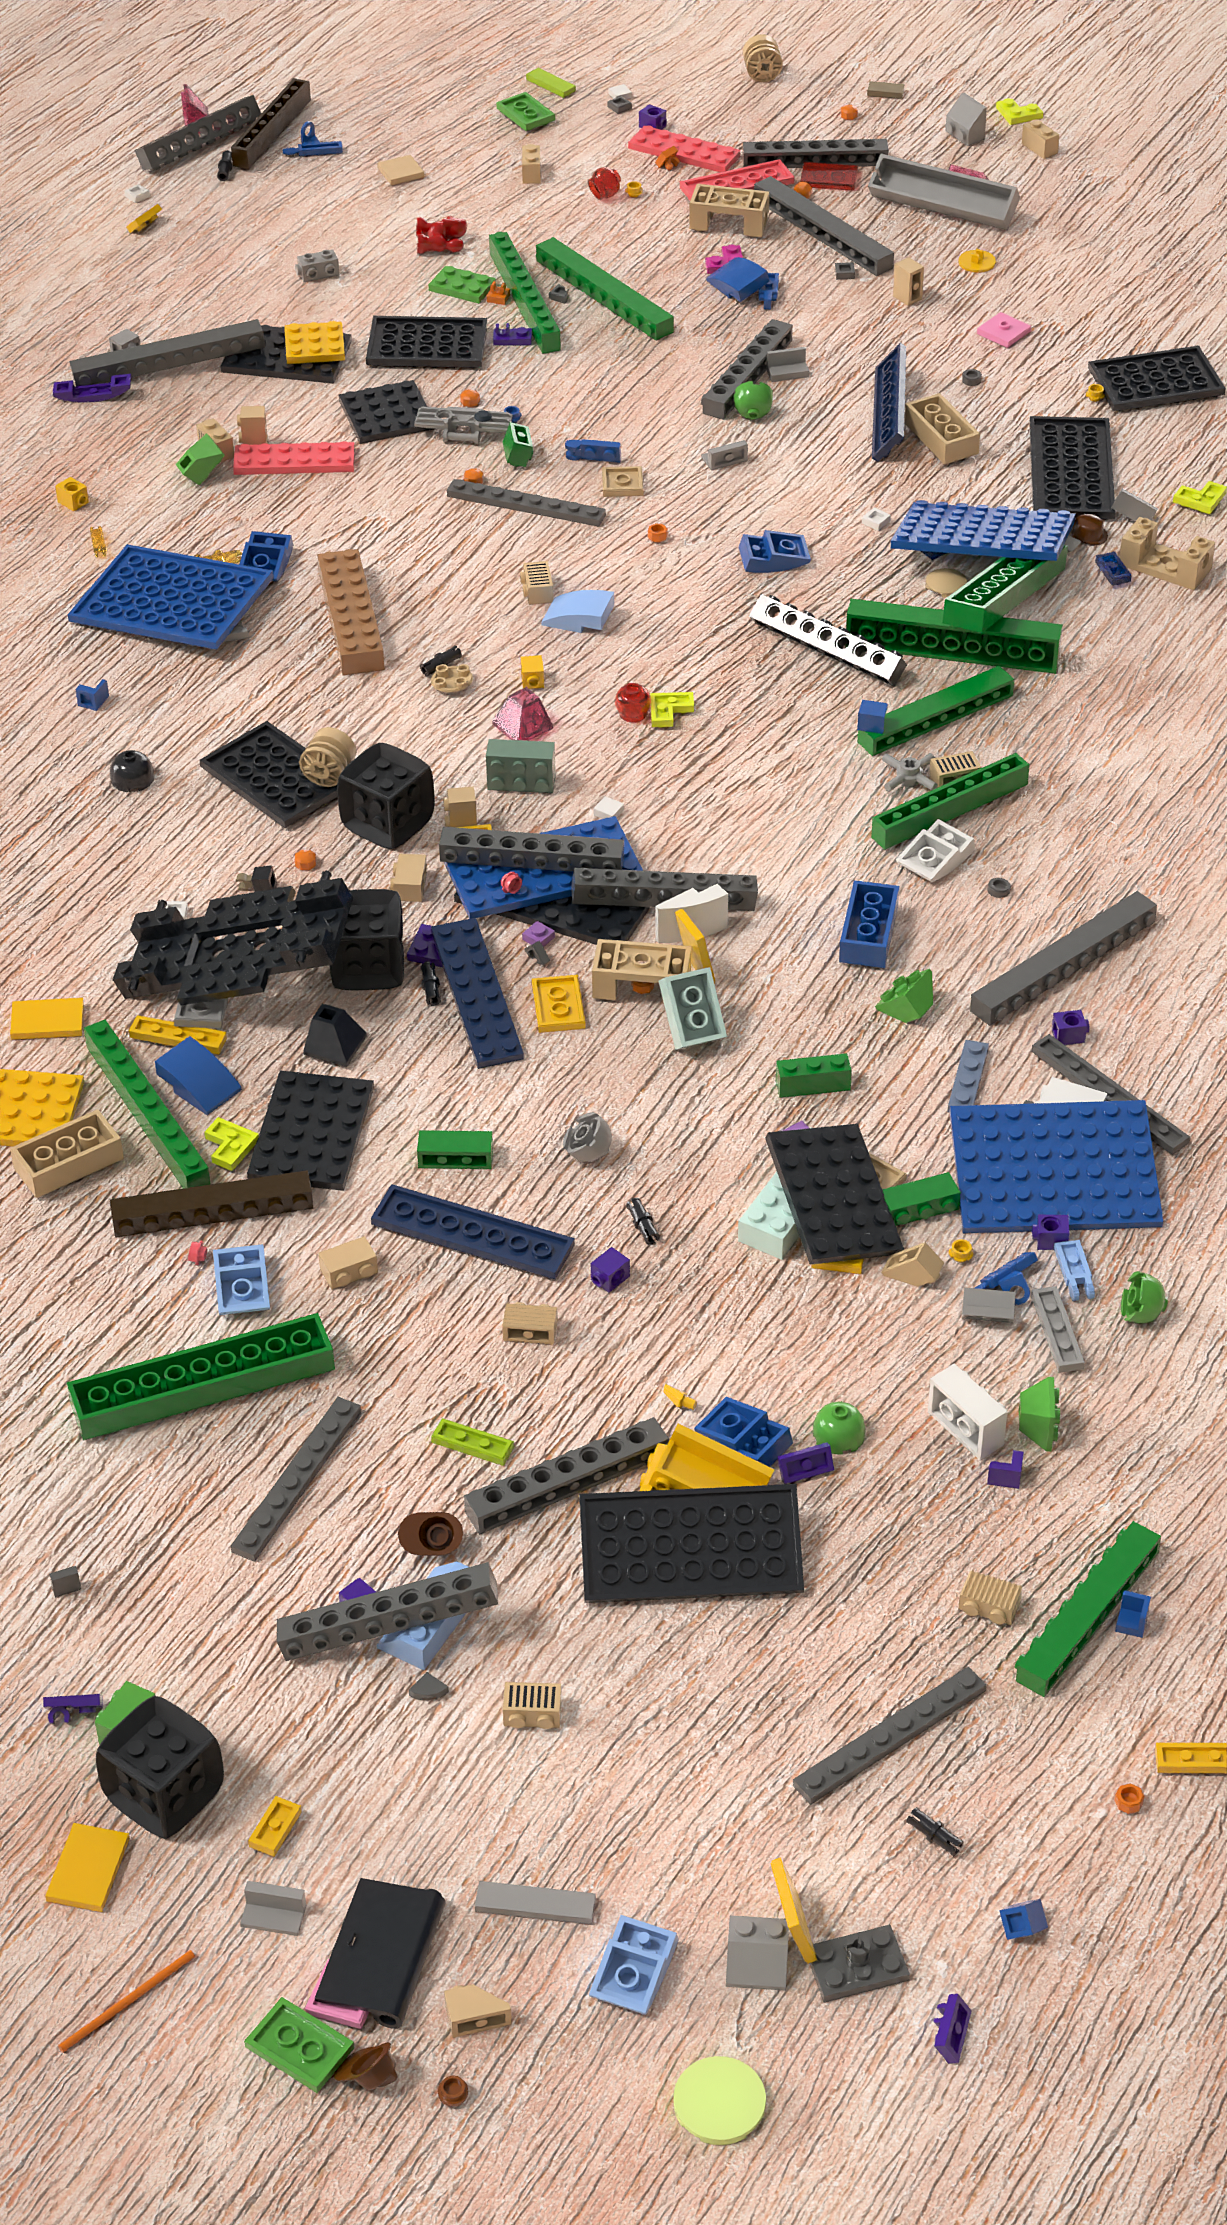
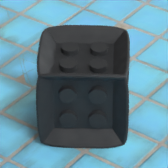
[337,743,435,849]
[330,889,404,991]
[96,1696,224,1839]

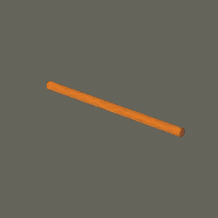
[58,1950,195,2053]

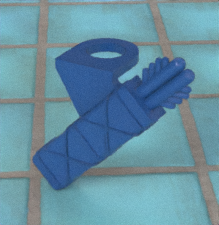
[282,121,343,156]
[975,1252,1038,1305]

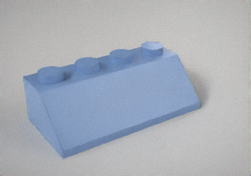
[377,1561,468,1670]

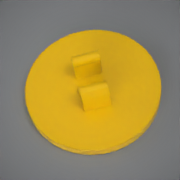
[958,248,996,273]

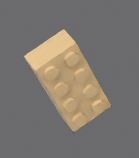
[904,393,980,464]
[10,1109,124,1198]

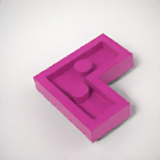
[705,244,743,274]

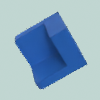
[75,679,109,711]
[857,699,888,734]
[1115,1591,1151,1638]
[999,1898,1048,1940]

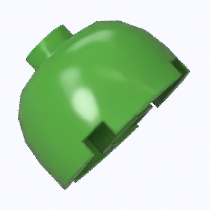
[734,381,773,419]
[1121,1271,1168,1324]
[813,1401,866,1455]

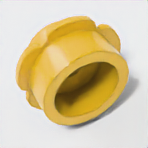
[625,181,643,198]
[1086,384,1105,402]
[949,1239,974,1262]

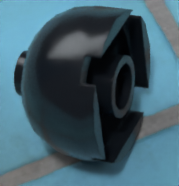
[110,750,154,792]

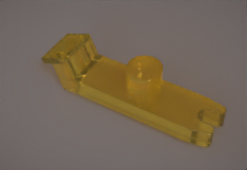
[90,526,106,557]
[194,550,242,564]

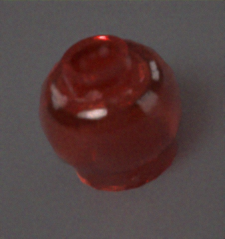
[588,167,621,200]
[615,683,651,723]

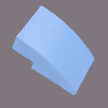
[541,590,614,633]
[213,1244,270,1315]
[589,1915,679,2015]

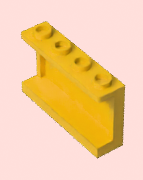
[649,1423,774,1490]

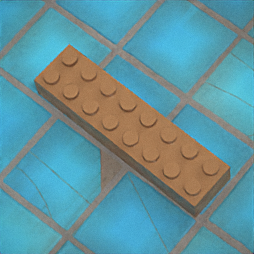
[317,549,385,676]

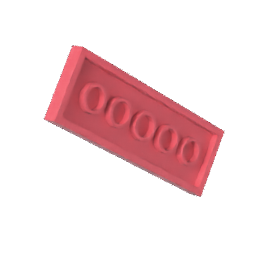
[628,126,741,172]
[680,159,794,200]
[233,441,355,475]

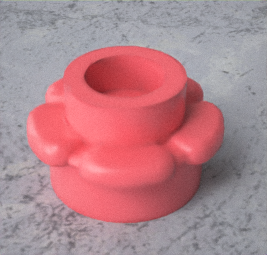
[501,872,522,894]
[188,1241,207,1265]

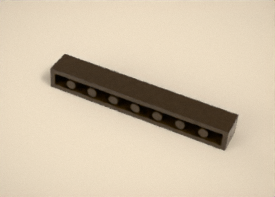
[231,78,311,170]
[110,1170,314,1238]

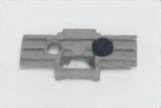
[414,407,513,444]

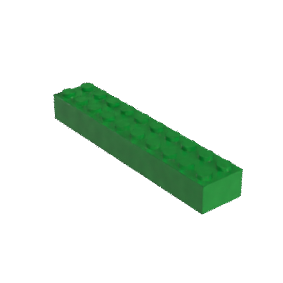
[942,545,1068,634]
[845,598,1063,674]
[66,1313,335,1441]

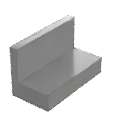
[767,347,809,382]
[701,440,748,470]
[1111,488,1158,521]
[962,1287,1016,1323]
[240,1881,307,1936]

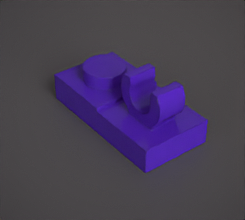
[493,323,532,346]
[777,1443,834,1484]
[43,1694,103,1724]
[933,1993,972,2064]

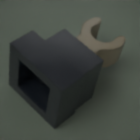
[236,865,277,892]

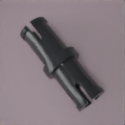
[217,150,232,181]
[420,645,462,677]
[420,962,441,1006]
[626,1197,660,1245]
[906,1807,964,1856]

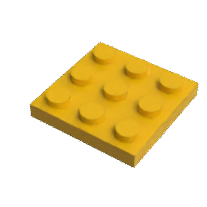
[285,321,345,364]

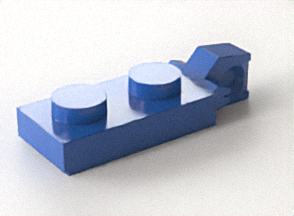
[759,273,779,310]

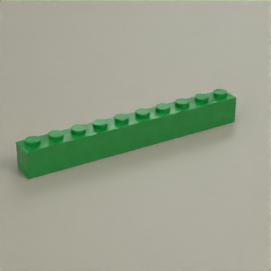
[489,232,561,354]
[536,237,674,341]
[84,1019,211,1188]

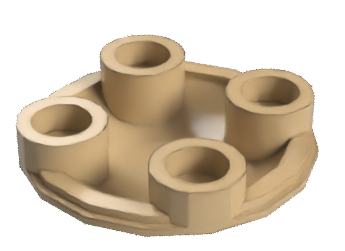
[925,568,967,598]
[431,664,473,693]

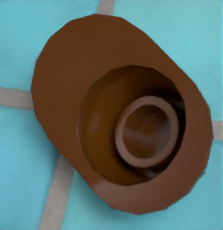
[1069,514,1108,545]
[398,1512,464,1556]
[334,2042,398,2091]

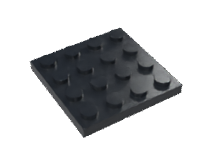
[338,380,435,444]

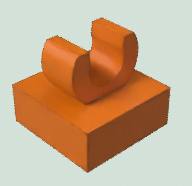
[655,146,680,171]
[487,281,510,305]

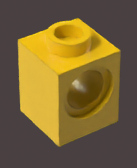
[55,477,89,511]
[520,655,544,689]

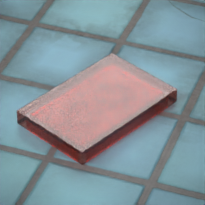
[800,162,858,191]

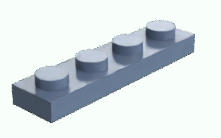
[948,1040,989,1112]

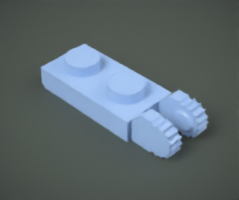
[1054,1240,1095,1301]

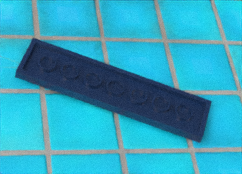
[872,342,907,462]
[431,918,524,1069]
[371,1184,575,1280]

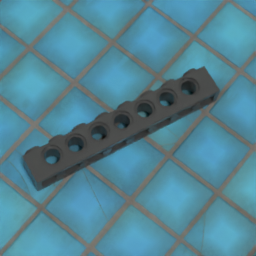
[134,95,261,172]
[743,139,889,168]
[701,319,793,420]
[439,827,624,872]
[571,868,758,911]
[464,1417,669,1535]
[277,1562,498,1661]

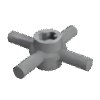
[882,753,938,792]

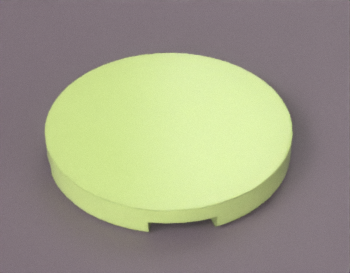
[674,2056,766,2145]

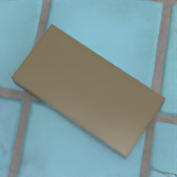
[867,81,905,99]

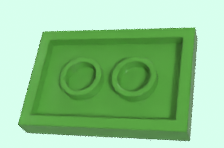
[496,92,555,131]
[428,266,496,304]
[244,1997,354,2093]

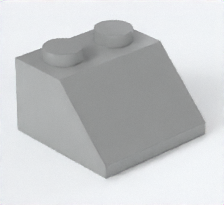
[945,93,987,146]
[726,1915,789,1991]

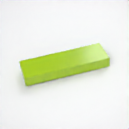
[526,67,576,98]
[431,1418,514,1466]

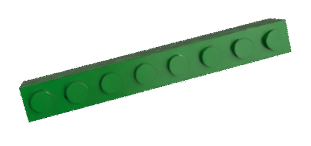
[857,666,1015,756]
[871,753,1030,850]
[1015,1521,1161,1697]

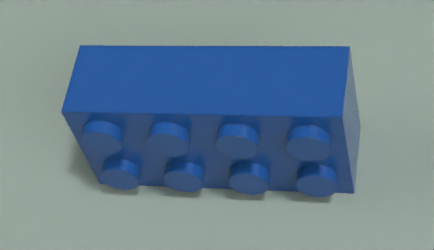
[839,880,900,968]

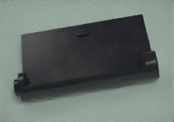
[315,1878,446,2029]

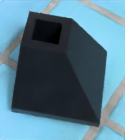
[303,1003,367,1067]

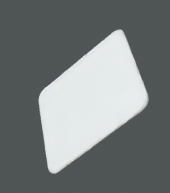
[1064,536,1081,551]

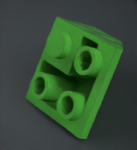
[175,433,225,486]
[875,968,933,1023]
[1018,1377,1060,1452]

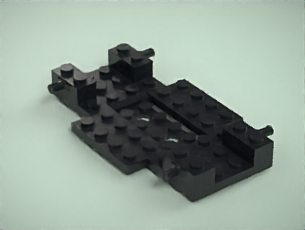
[112,870,353,1006]

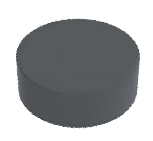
[962,369,982,386]
[987,878,1011,898]

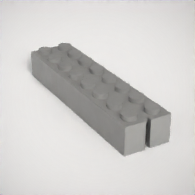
[868,154,1020,230]

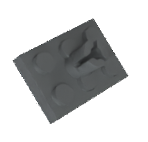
[809,1924,910,2003]

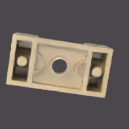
[689,184,769,237]
[1119,517,1215,591]
[592,939,691,1004]

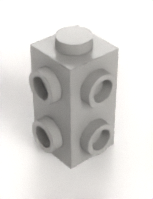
[295,249,339,282]

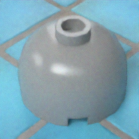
[563,1112,612,1162]

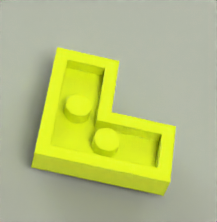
[996,98,1043,125]
[1173,481,1227,514]
[650,692,694,728]
[204,1117,259,1171]

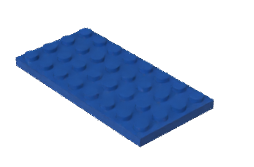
[444,816,643,919]

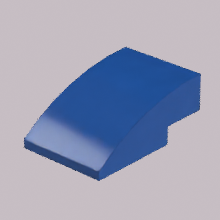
[706,257,769,302]
[739,530,811,573]
[239,531,294,581]
[155,1036,242,1115]
[694,1396,793,1467]

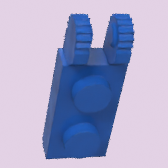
[565,439,622,463]

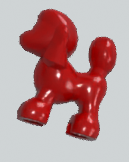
[416,216,467,254]

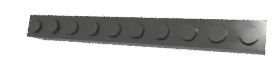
[754,176,894,276]
[69,319,265,386]
[970,891,1157,1026]

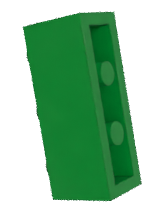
[775,1053,852,1098]
[417,1130,493,1169]
[882,1172,961,1226]

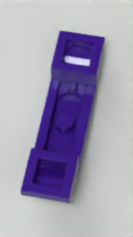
[53,374,132,403]

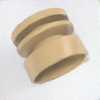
[743,34,783,82]
[299,727,357,787]

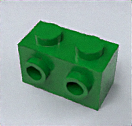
[502,422,533,467]

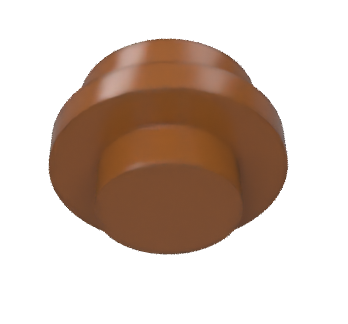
[438,2075,469,2107]

